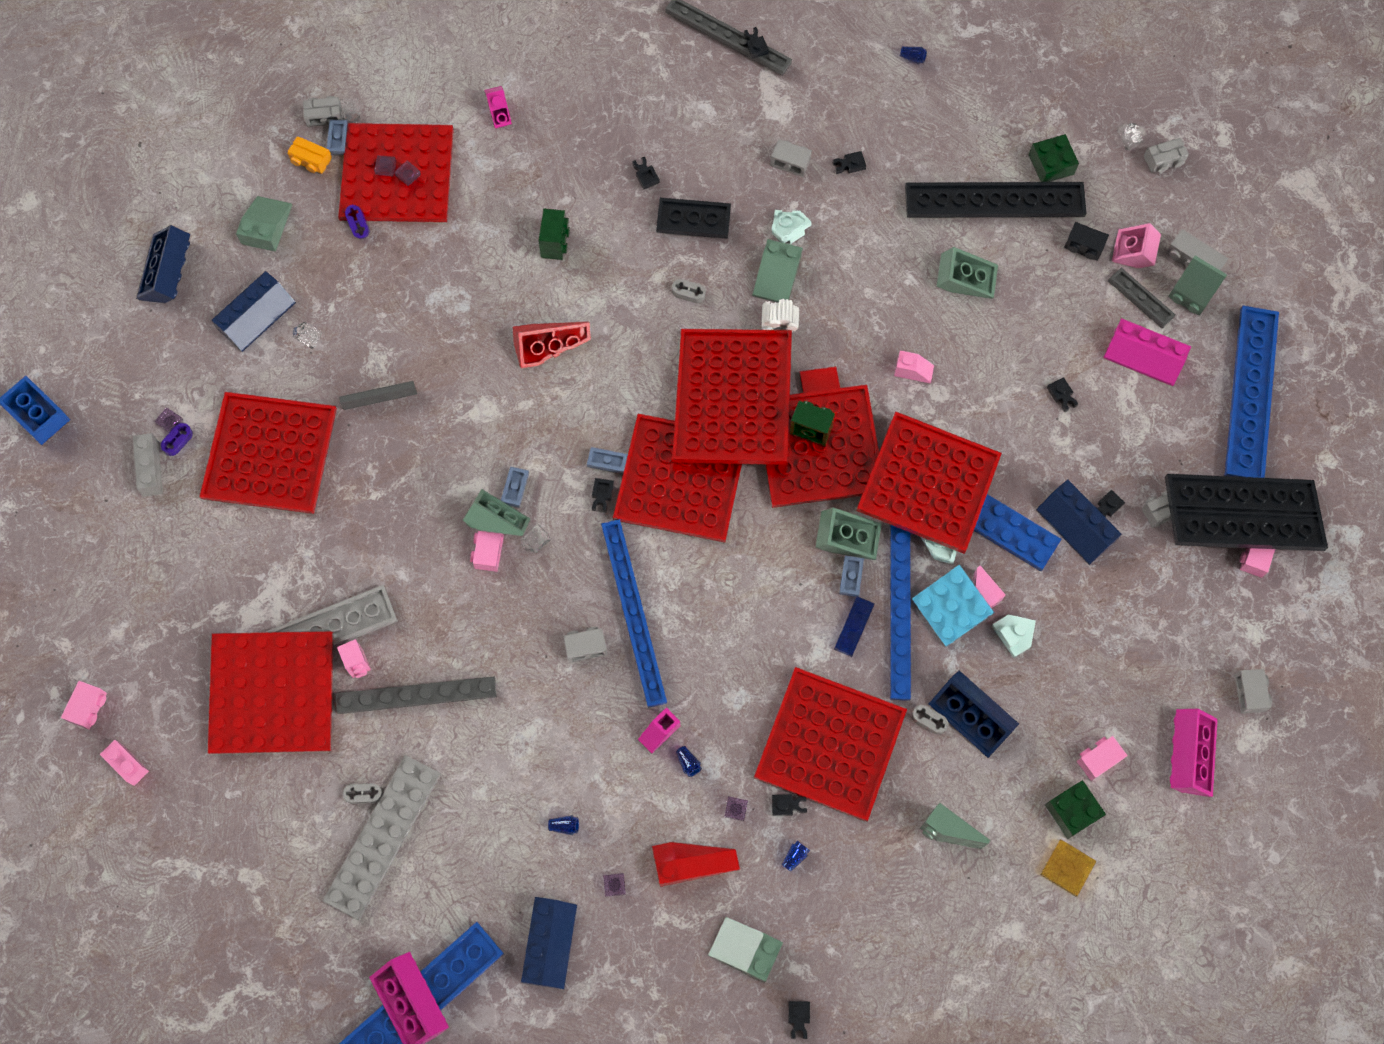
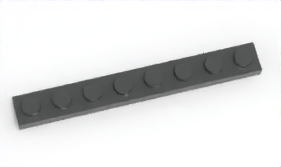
[665,0,792,76]
[336,676,497,714]

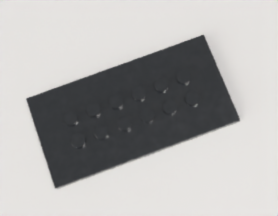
[1165,474,1328,551]

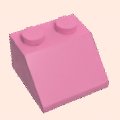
[1112,223,1161,268]

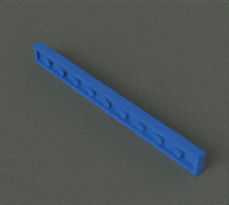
[601,519,667,708]
[890,525,911,701]

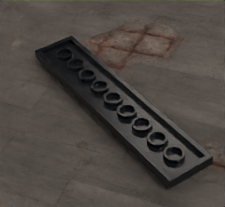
[905,182,1087,218]

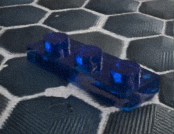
[834,596,875,657]

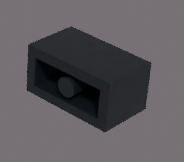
[1064,222,1109,261]

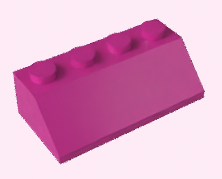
[1104,318,1191,386]
[1170,708,1218,797]
[369,952,449,1044]

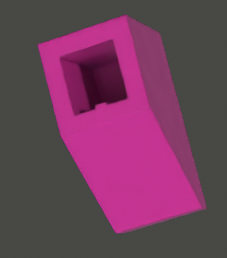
[484,86,512,128]
[638,707,681,754]

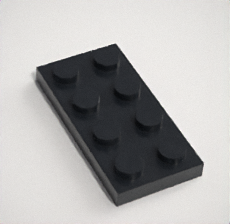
[656,197,731,239]

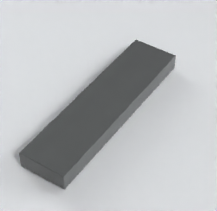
[1108,267,1176,329]
[339,381,417,410]

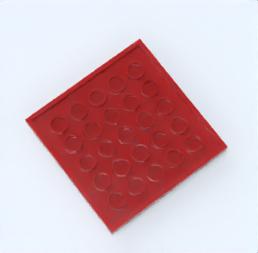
[338,123,454,222]
[765,385,879,508]
[199,392,337,514]
[856,411,1002,554]
[613,413,742,543]
[208,631,333,754]
[754,667,907,822]

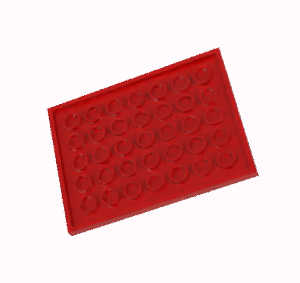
[672,329,792,465]

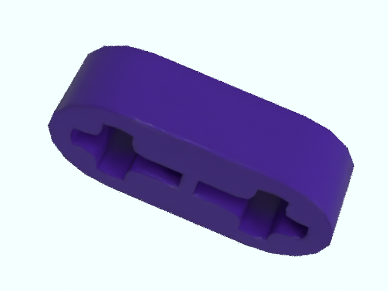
[345,205,370,239]
[161,423,193,456]

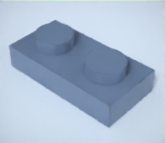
[327,120,348,155]
[587,447,628,474]
[501,467,529,508]
[839,556,864,597]

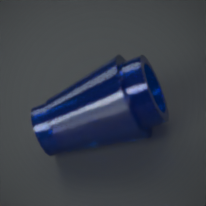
[900,46,927,64]
[676,746,702,777]
[548,815,579,835]
[782,840,810,872]

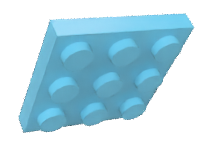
[912,565,995,647]

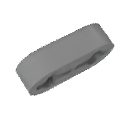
[672,279,706,303]
[912,705,948,734]
[343,783,383,804]

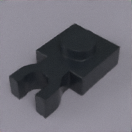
[744,27,769,59]
[833,151,866,174]
[632,156,660,190]
[1047,377,1078,412]
[592,478,614,513]
[1096,490,1125,517]
[772,794,807,816]
[788,1001,810,1039]

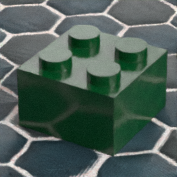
[1028,134,1079,182]
[538,208,570,260]
[790,401,835,446]
[1045,780,1106,839]

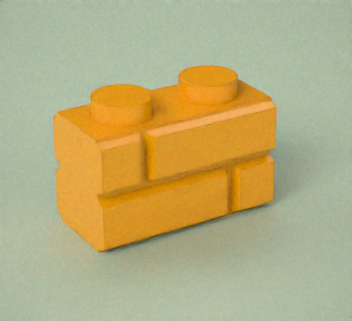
[287,136,332,174]

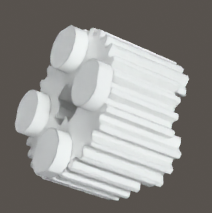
[762,299,799,332]

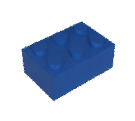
[0,376,70,445]

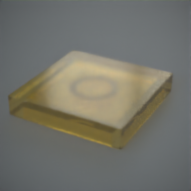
[1040,839,1096,897]

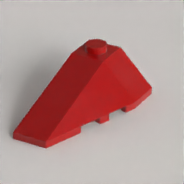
[512,321,591,368]
[652,842,740,887]

